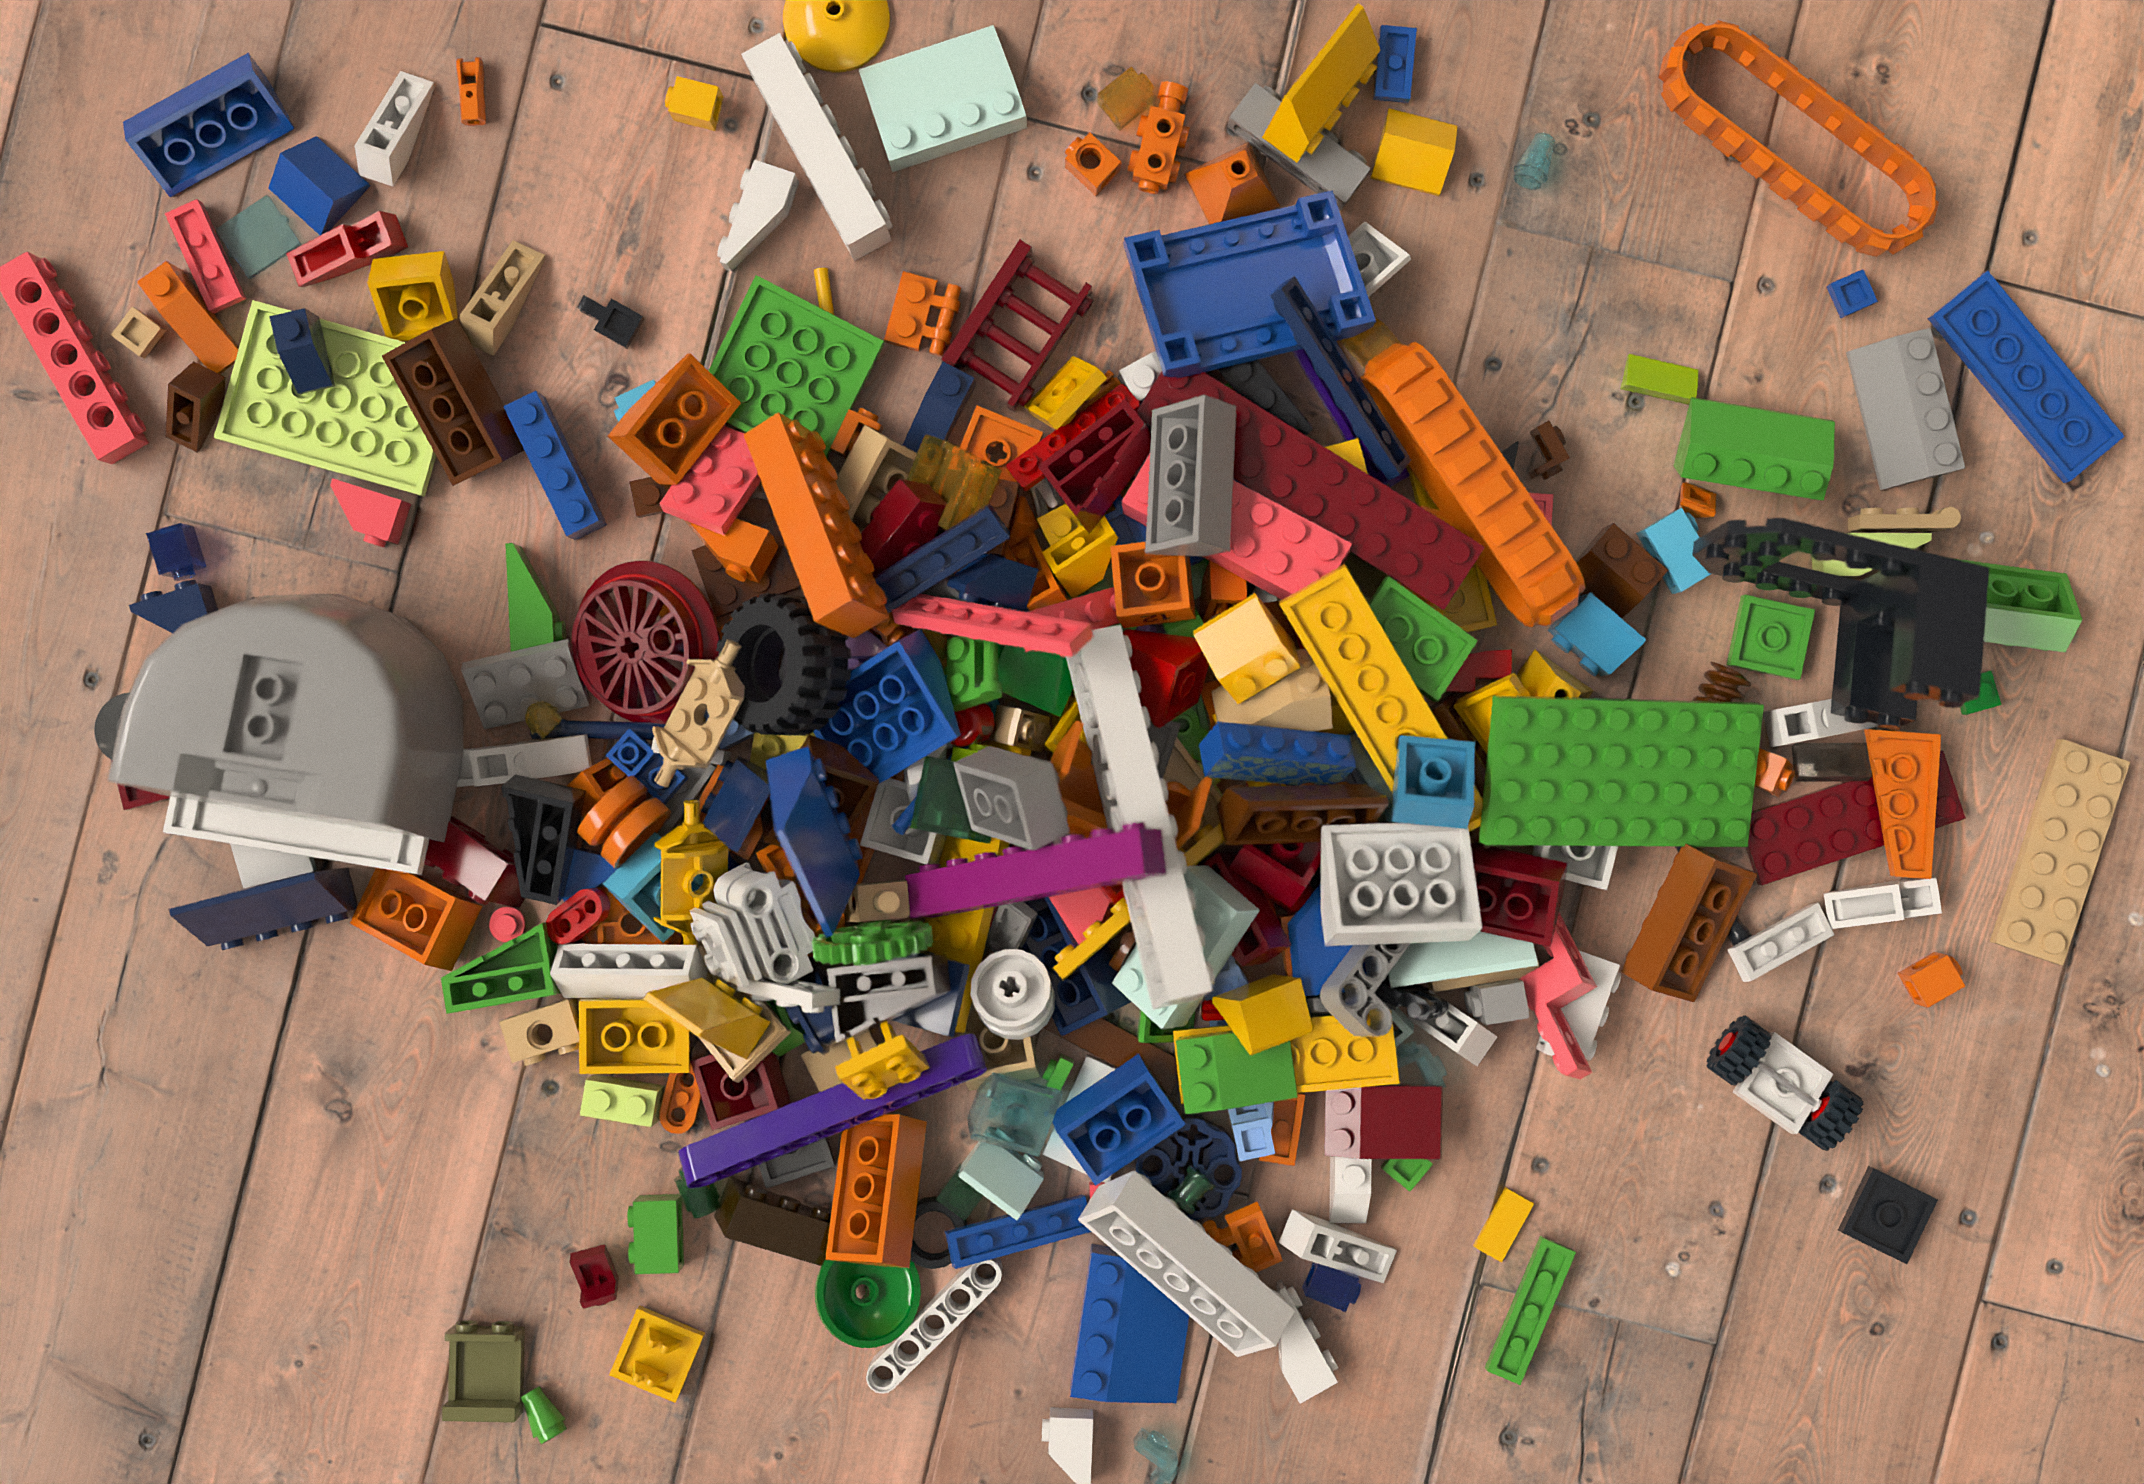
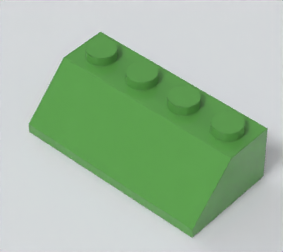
[1673,397,1835,501]
[1957,559,2082,652]

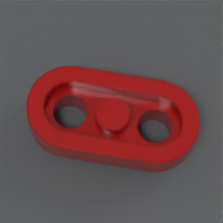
[546,888,610,944]

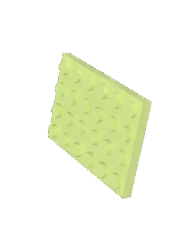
[214,300,436,497]

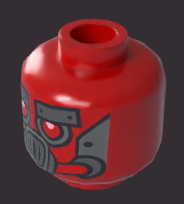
[950,703,995,747]

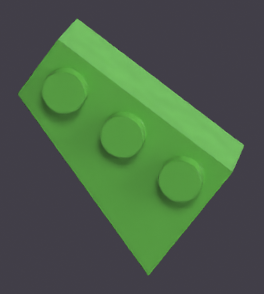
[441,922,561,1014]

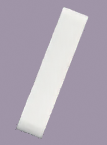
[866,1257,1003,1394]

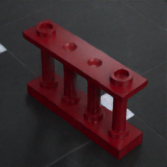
[941,239,1094,412]

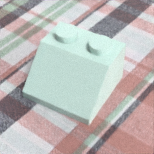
[958,1130,1044,1220]

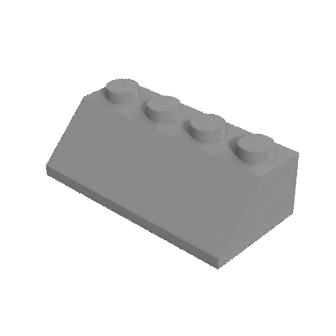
[1846,328,1965,490]
[1145,395,1236,556]

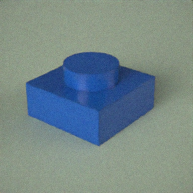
[1826,269,1878,319]

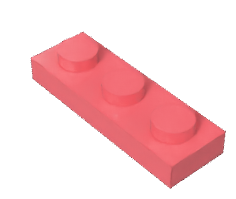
[165,199,246,314]

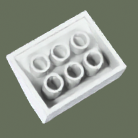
[1321,823,1482,946]

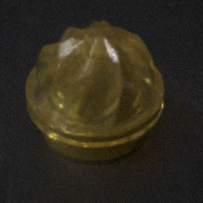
[525,701,564,739]

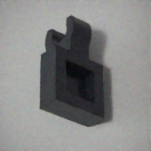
[577,295,645,349]

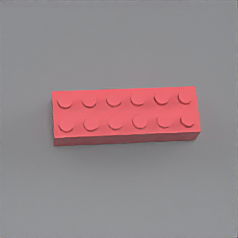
[1122,454,1352,600]

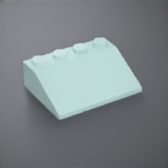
[859,25,1027,172]

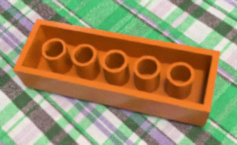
[744,412,889,639]

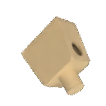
[843,880,910,922]

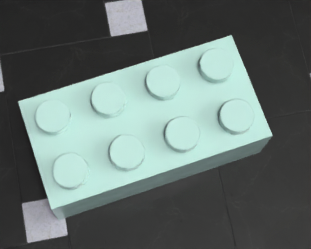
[1112,865,1259,1029]

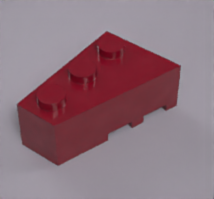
[1038,399,1151,535]
[859,479,949,577]
[424,815,525,908]
[1200,851,1292,967]

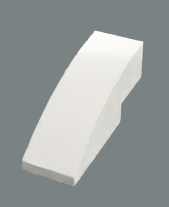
[1824,875,1942,929]

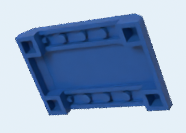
[1123,190,1376,378]

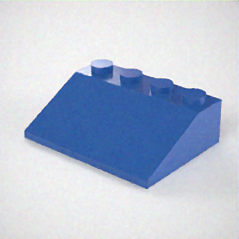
[813,629,961,785]
[766,746,863,937]
[1070,1244,1189,1403]

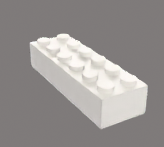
[741,33,893,261]
[1078,1171,1295,1357]

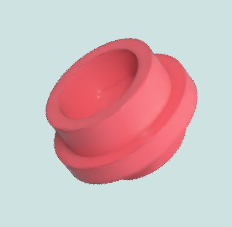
[489,906,526,942]

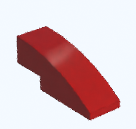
[286,211,408,287]
[1444,649,1512,693]

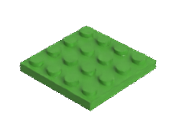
[709,275,886,459]

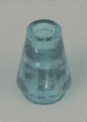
[1514,133,1555,190]

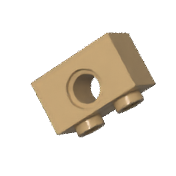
[499,998,579,1066]

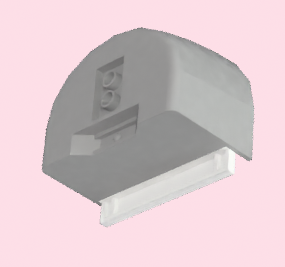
[108,594,463,875]

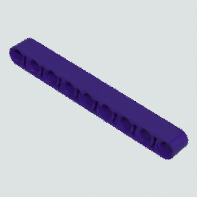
[678,1034,987,1189]

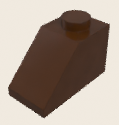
[165,361,226,452]

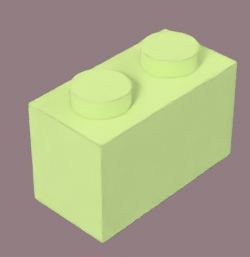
[580,1074,665,1127]

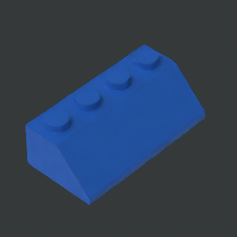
[123,52,295,197]

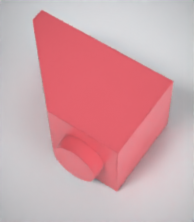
[330,478,411,548]

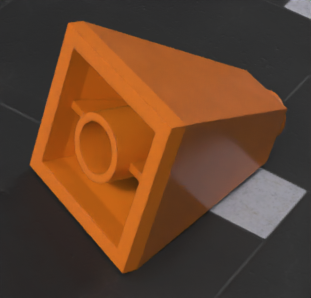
[1185,142,1280,224]

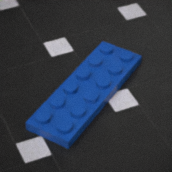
[1927,271,2125,483]

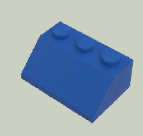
[1049,1054,1186,1186]

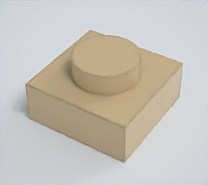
[111,306,166,359]

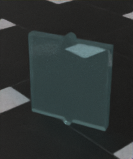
[215,195,302,279]

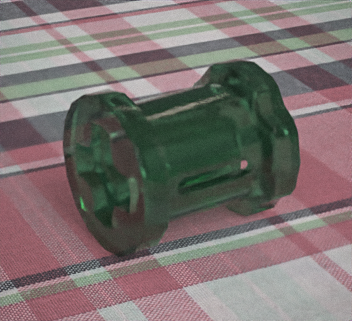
[1168,1166,1215,1215]

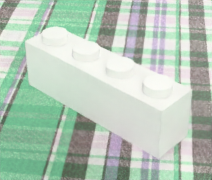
[550,944,708,999]

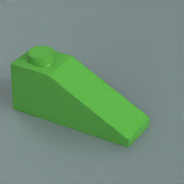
[505,543,567,652]

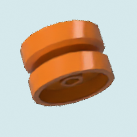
[577,775,671,869]

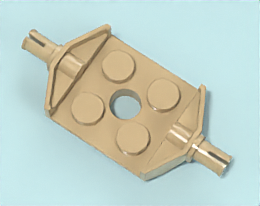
[652,639,745,787]

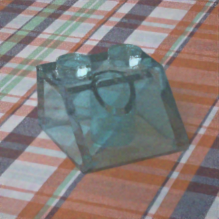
[967,1072,1063,1157]

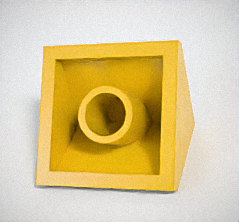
[1370,108,1458,196]
[1212,974,1313,1056]

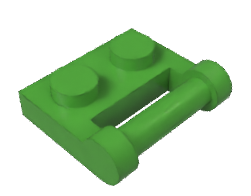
[947,636,1002,712]

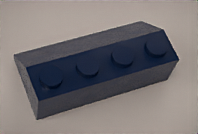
[998,897,1132,1037]

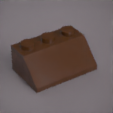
[761,734,879,847]

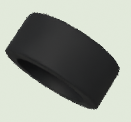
[910,1196,967,1269]

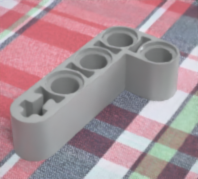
[1320,943,1411,1037]

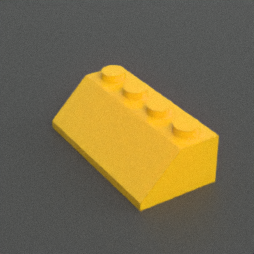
[1262,3,1380,163]

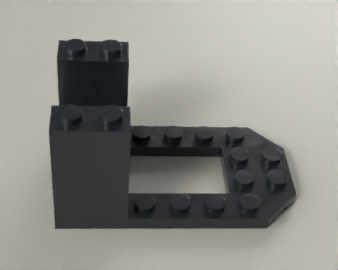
[1692,518,1989,731]

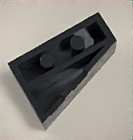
[501,774,586,905]

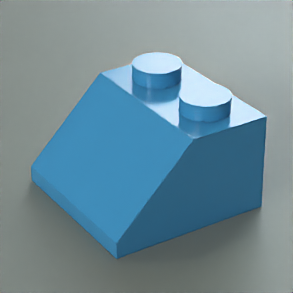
[1547,592,1646,676]
[1392,735,1475,829]

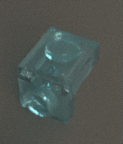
[1396,1041,1447,1088]
[1133,1427,1179,1484]

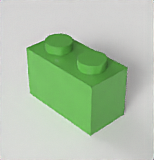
[627,1194,684,1274]

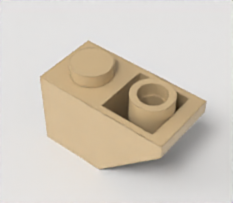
[989,705,1050,752]

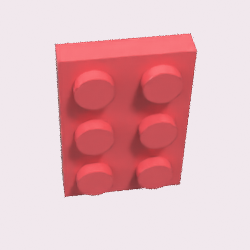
[660,426,761,536]

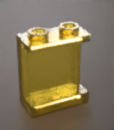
[906,434,1002,530]

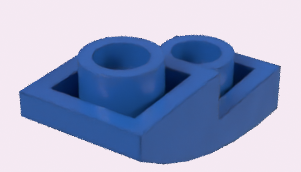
[605,728,689,805]

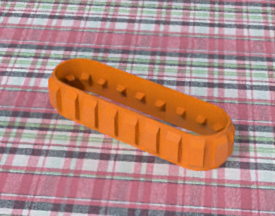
[1658,20,1939,257]
[1359,342,1585,627]

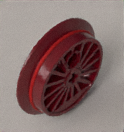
[572,560,720,724]

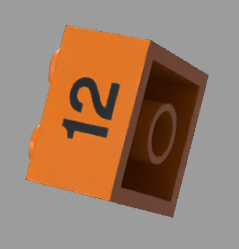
[1110,542,1196,628]

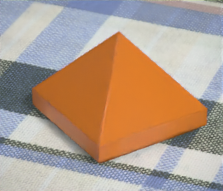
[1680,482,1717,518]
[1007,496,1039,546]

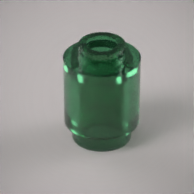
[674,1167,720,1219]

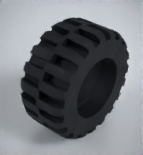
[716,593,852,736]

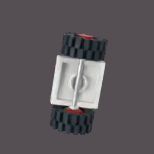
[1706,1015,1864,1151]

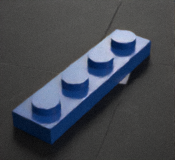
[945,1194,1092,1269]

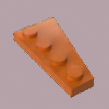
[1864,729,1941,879]

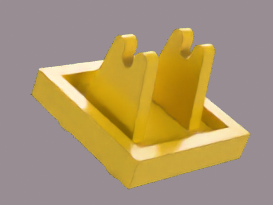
[835,1020,929,1100]
[609,1305,705,1403]

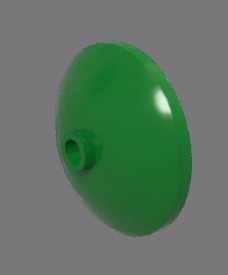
[815,1259,921,1348]

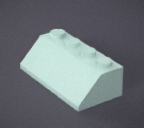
[1385,931,1538,988]

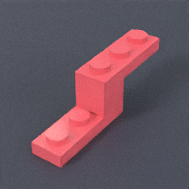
[1519,913,1597,1079]

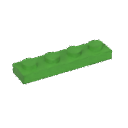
[1485,1236,1576,1385]

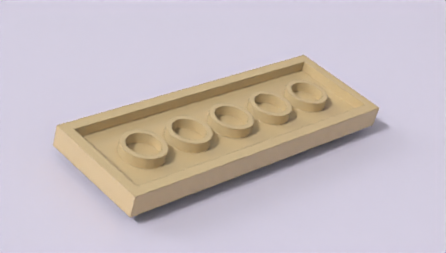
[1990,739,2130,966]

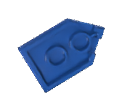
[1287,884,1366,996]

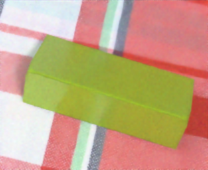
[1620,354,1699,405]

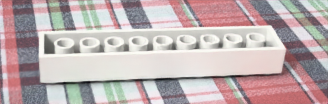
[1066,625,1215,1010]

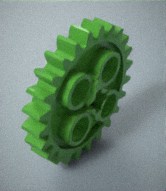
[812,919,933,965]

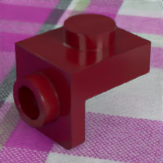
[569,1244,619,1309]

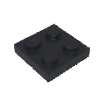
[1838,1166,1938,1264]

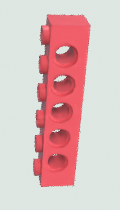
[0,251,149,464]

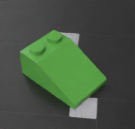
[1176,1031,1298,1114]

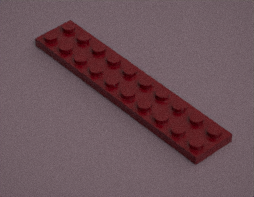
[1136,371,1485,610]

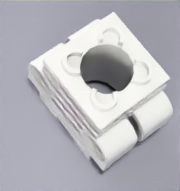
[689,862,815,988]

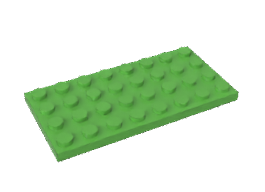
[1479,695,1764,847]

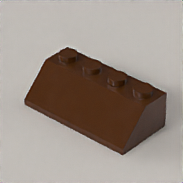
[382,318,525,486]
[1216,782,1389,845]

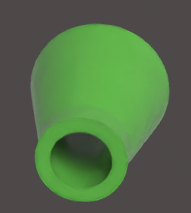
[521,1386,567,1444]

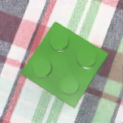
[1726,595,1815,680]

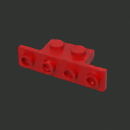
[1006,384,1140,491]

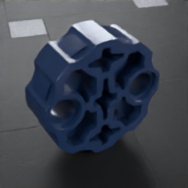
[1135,1113,1242,1221]

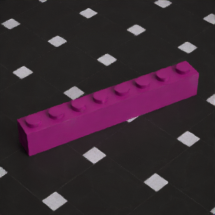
[905,822,1167,919]

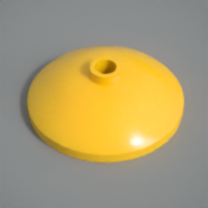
[783,0,890,73]

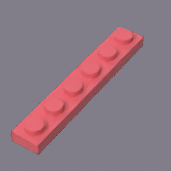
[892,594,1094,657]

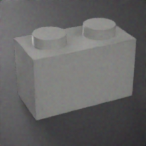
[1464,978,1530,1025]

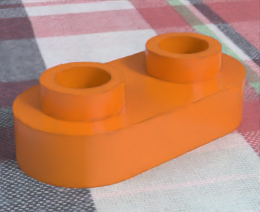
[659,1063,702,1134]

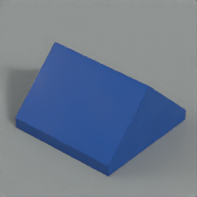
[268,136,371,235]

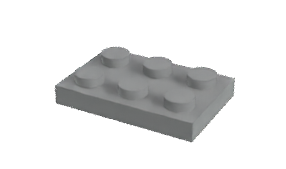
[461,639,590,729]

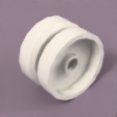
[971,949,1055,1040]

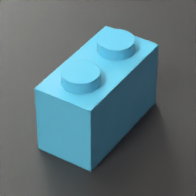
[1636,508,1711,594]

